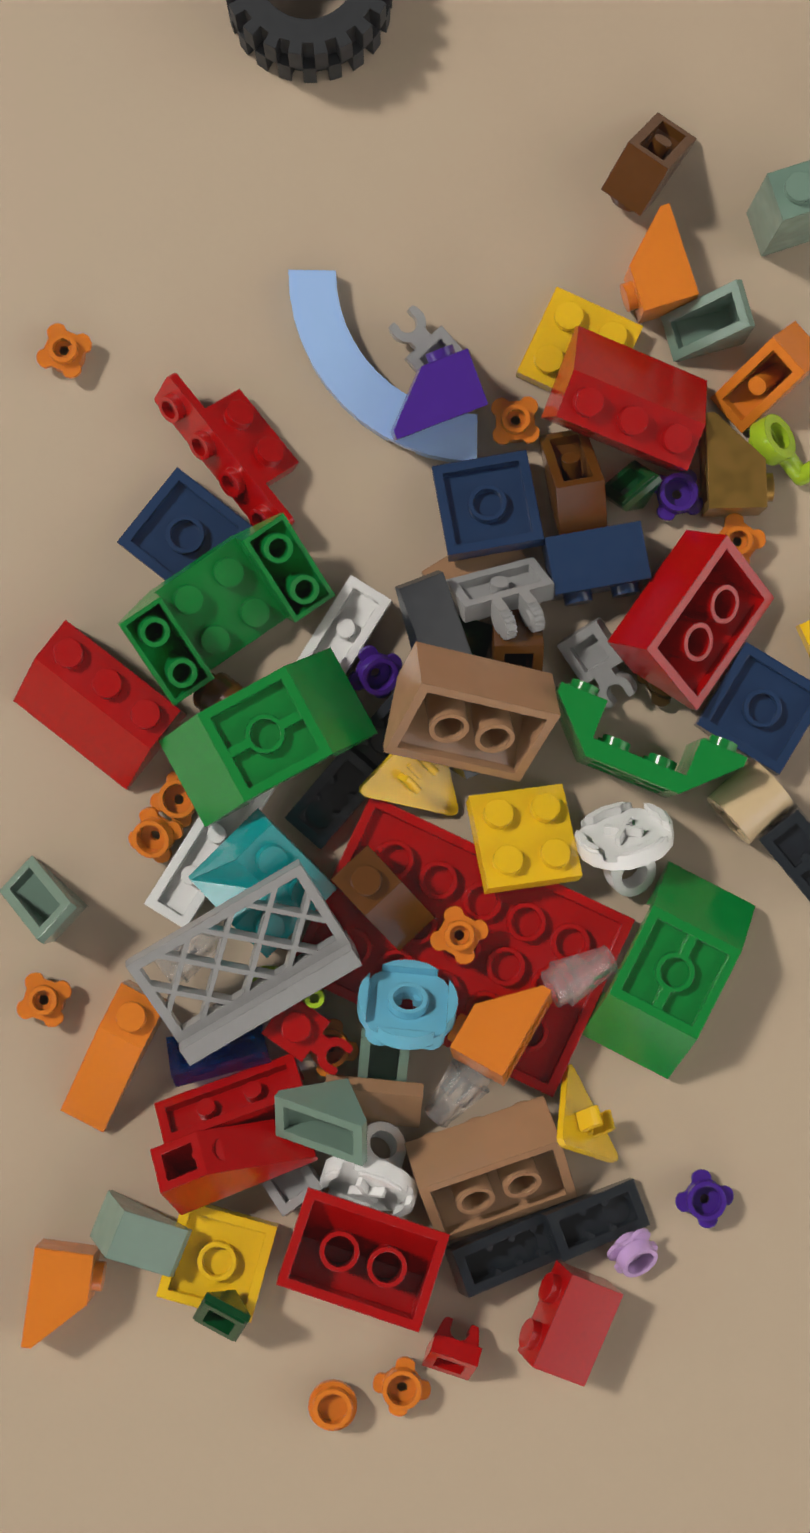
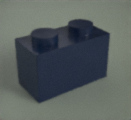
[542,521,651,607]

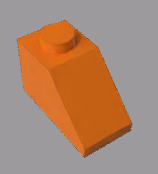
[620,203,699,324]
[710,321,810,433]
[447,985,552,1086]
[21,1238,107,1349]

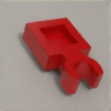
[262,1001,353,1075]

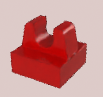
[422,1317,483,1381]

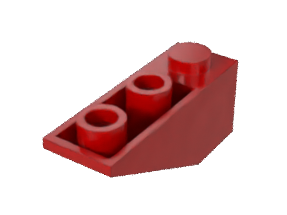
[150,1119,318,1215]

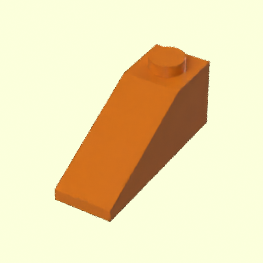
[60,980,167,1132]

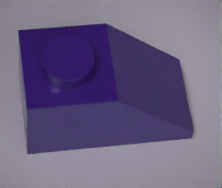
[390,344,488,441]

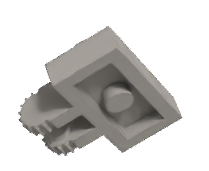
[446,557,554,640]

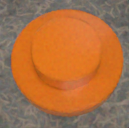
[308,1379,357,1431]

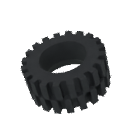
[226,0,392,83]

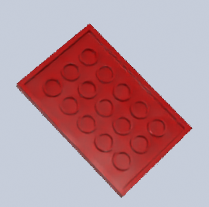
[295,798,635,1097]

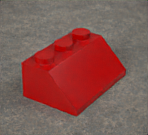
[541,326,707,471]
[607,530,774,710]
[13,620,187,790]
[276,1187,450,1333]

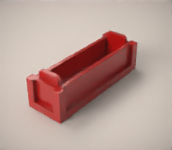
[154,1054,304,1144]

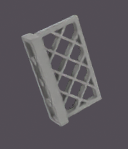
[125,859,362,1066]

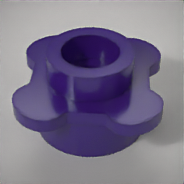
[654,469,703,521]
[348,645,402,698]
[675,1169,734,1228]

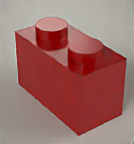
[517,1260,624,1387]

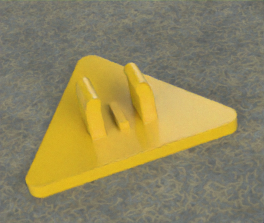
[359,754,459,816]
[556,1064,618,1163]

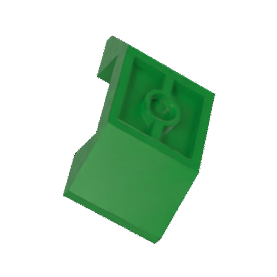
[117,513,335,706]
[158,647,378,828]
[555,678,748,798]
[582,861,755,1079]

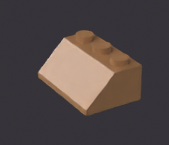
[383,641,561,782]
[404,1095,577,1242]

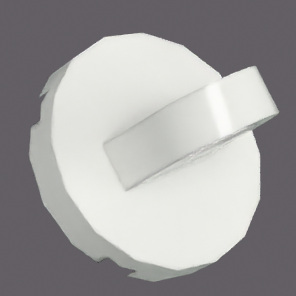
[575,802,674,897]
[319,1121,418,1217]

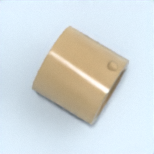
[706,758,793,844]

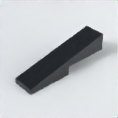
[395,570,481,779]
[284,691,394,849]
[445,1178,650,1298]

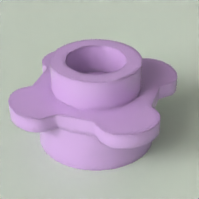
[607,1228,658,1278]

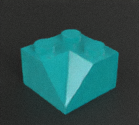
[188,808,337,958]

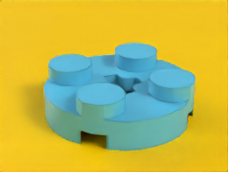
[357,959,458,1050]

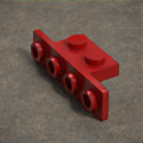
[154,373,299,526]

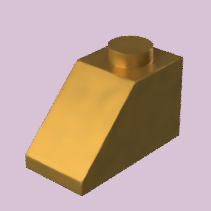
[699,412,775,517]

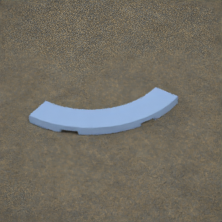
[288,270,478,463]

